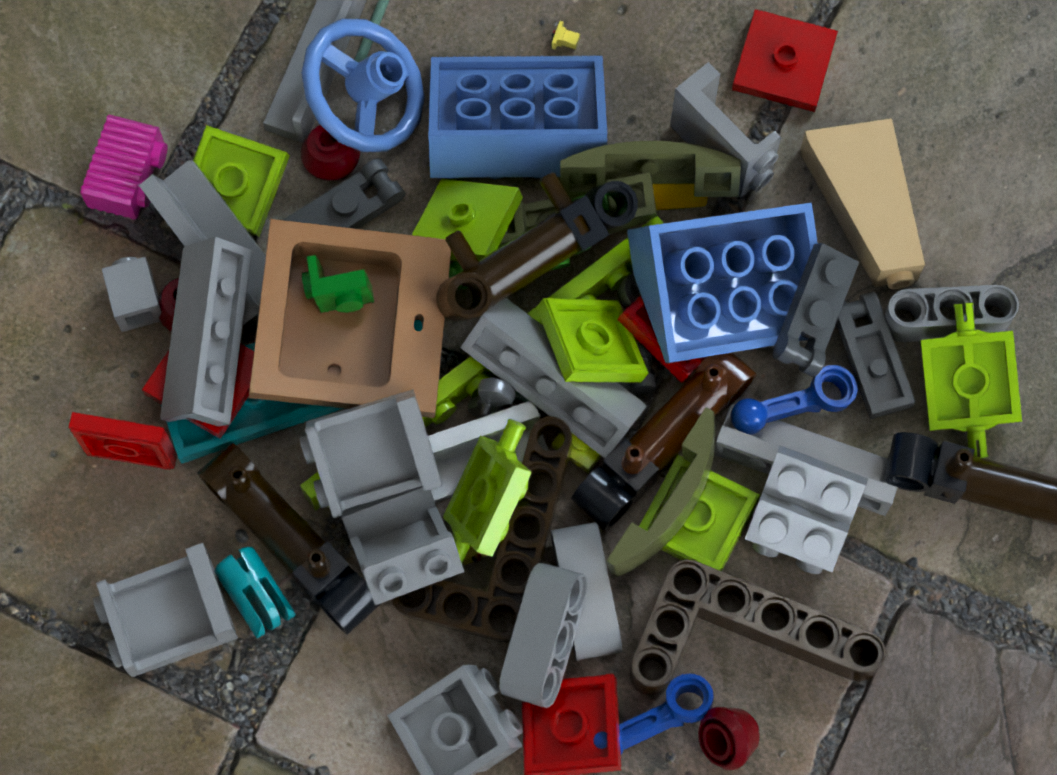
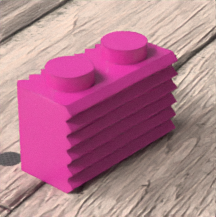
[80,115,168,220]

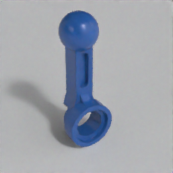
[731,365,858,435]
[593,674,713,755]

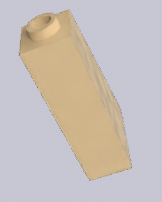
[801,118,925,289]

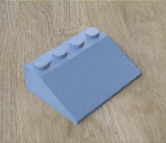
[428,56,607,179]
[627,202,818,363]

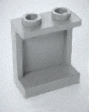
[670,62,781,198]
[299,389,442,518]
[341,486,464,605]
[93,543,238,677]

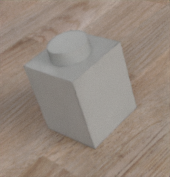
[102,257,161,332]

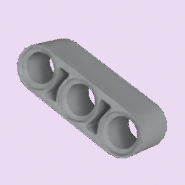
[884,285,1019,342]
[551,522,622,661]
[499,563,588,708]

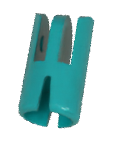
[214,547,297,639]

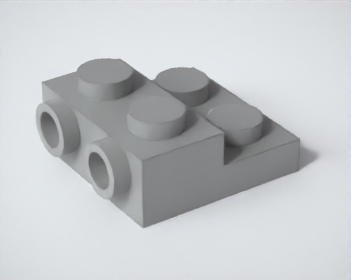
[745,446,868,574]
[387,665,523,775]

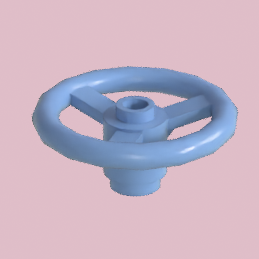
[301,19,425,152]

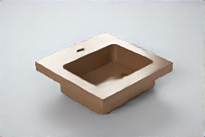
[249,219,451,418]

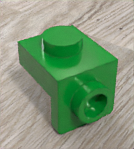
[302,254,375,313]

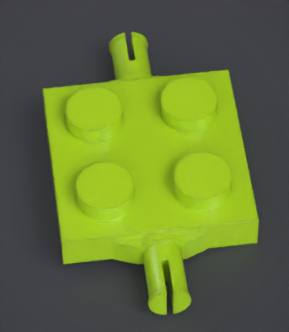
[920,303,1022,458]
[443,419,532,564]

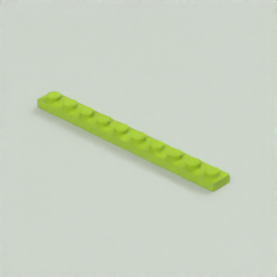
[300,216,664,511]

